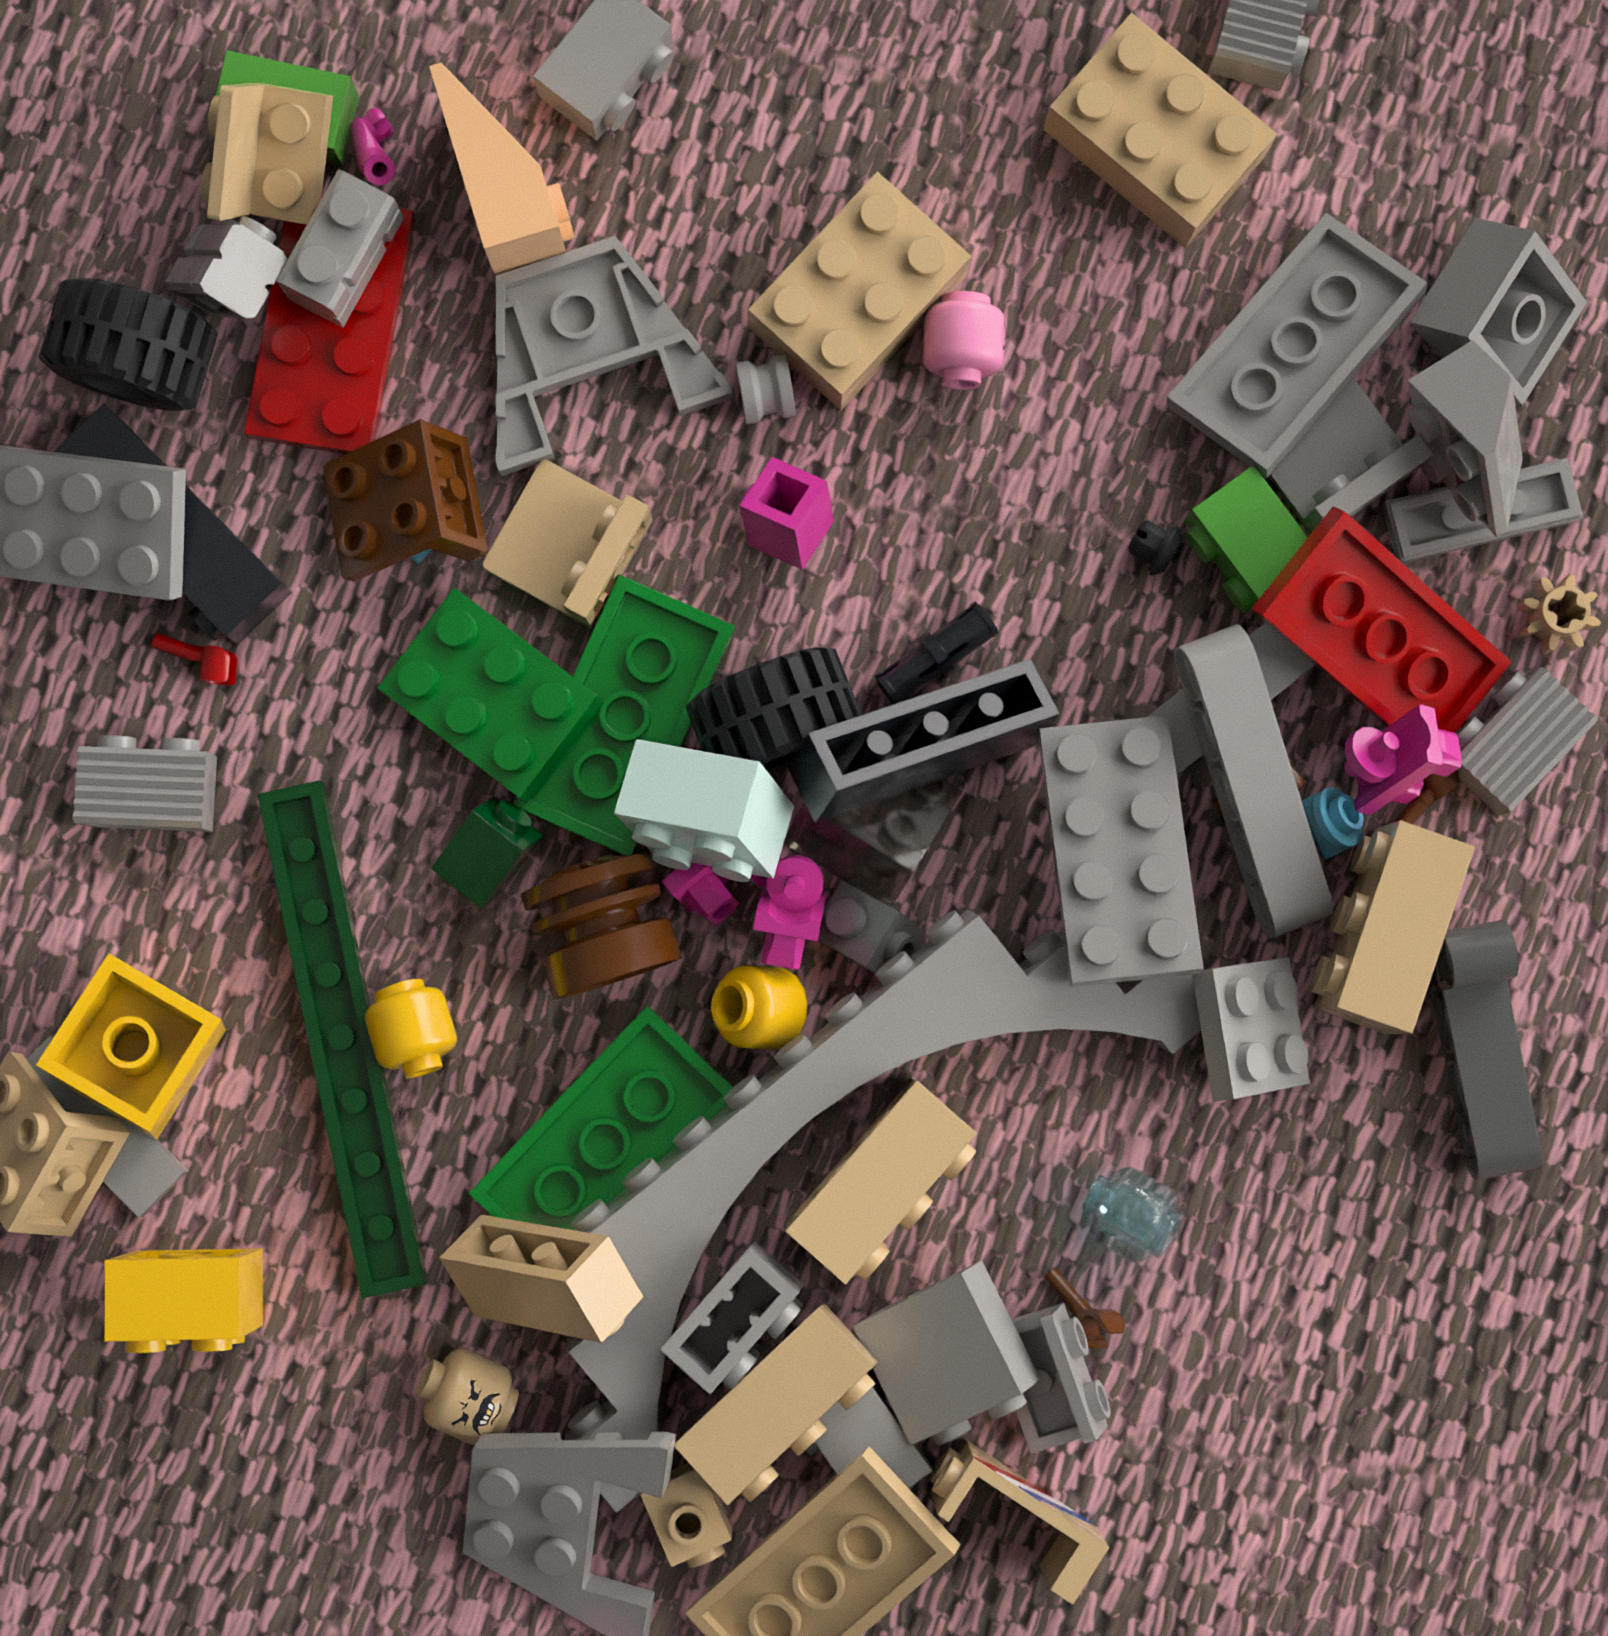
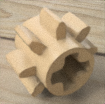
[1516,574,1601,654]

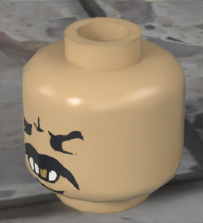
[417,1348,519,1445]

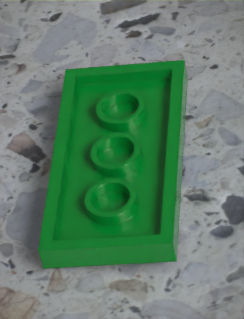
[515,574,736,856]
[469,1005,733,1230]

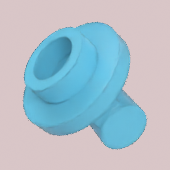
[1302,787,1364,860]

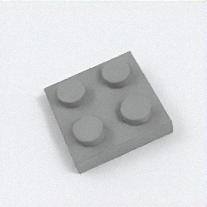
[1192,957,1310,1102]

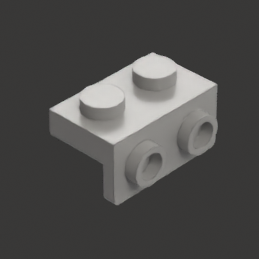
[1011,1303,1111,1454]

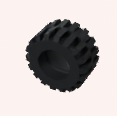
[38,278,218,411]
[686,647,861,772]

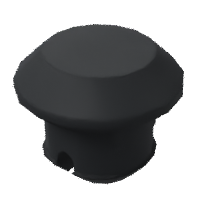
[1128,520,1182,576]

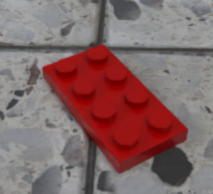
[244,195,416,454]
[1251,506,1512,733]

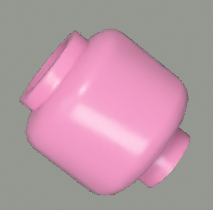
[922,291,1006,390]

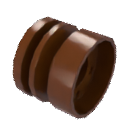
[520,853,683,1000]

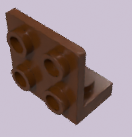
[323,419,488,582]

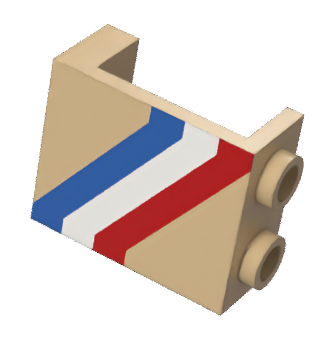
[929,1440,1109,1605]

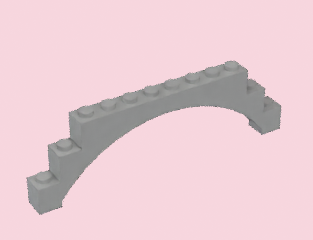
[565,909,1201,1513]

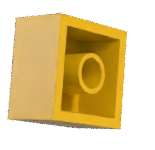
[36,953,226,1140]
[105,1248,263,1353]

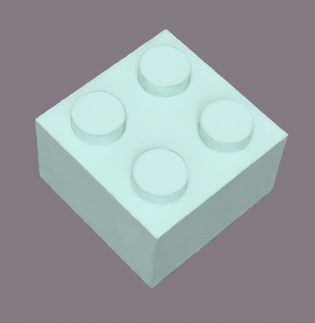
[614,739,794,882]

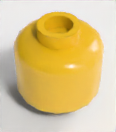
[711,965,808,1050]
[364,979,458,1079]

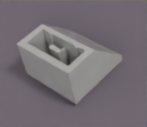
[1408,340,1522,537]

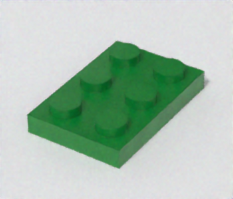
[378,587,604,802]

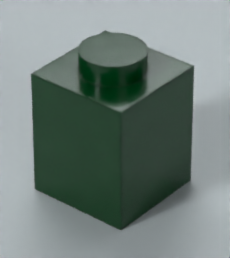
[431,796,544,908]

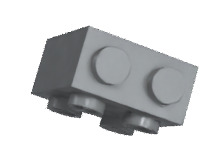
[660,1241,804,1394]
[852,1260,1041,1446]

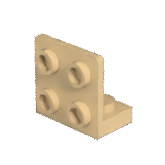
[201,82,333,225]
[483,459,653,629]
[0,1052,130,1237]

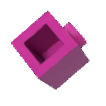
[739,457,834,570]

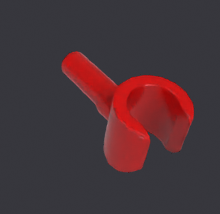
[152,633,238,686]

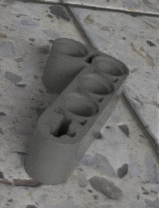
[1429,920,1542,1181]

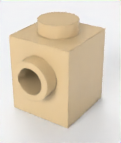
[640,1462,732,1568]

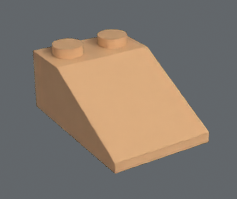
[429,63,575,278]

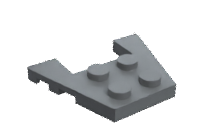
[496,236,733,476]
[463,1432,676,1636]

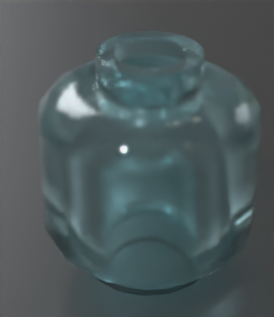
[1082,1166,1184,1263]

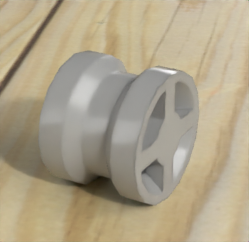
[736,354,796,425]

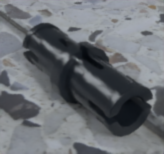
[873,601,999,705]

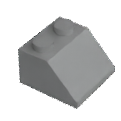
[1410,218,1587,406]

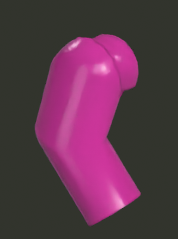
[349,108,395,185]

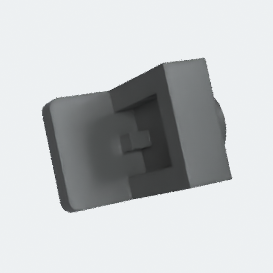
[818,880,924,974]

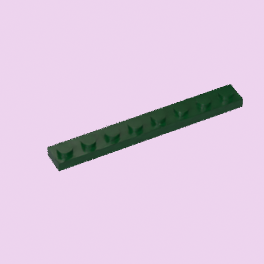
[257,780,428,1299]

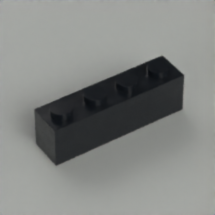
[53,403,292,645]
[787,659,1060,823]

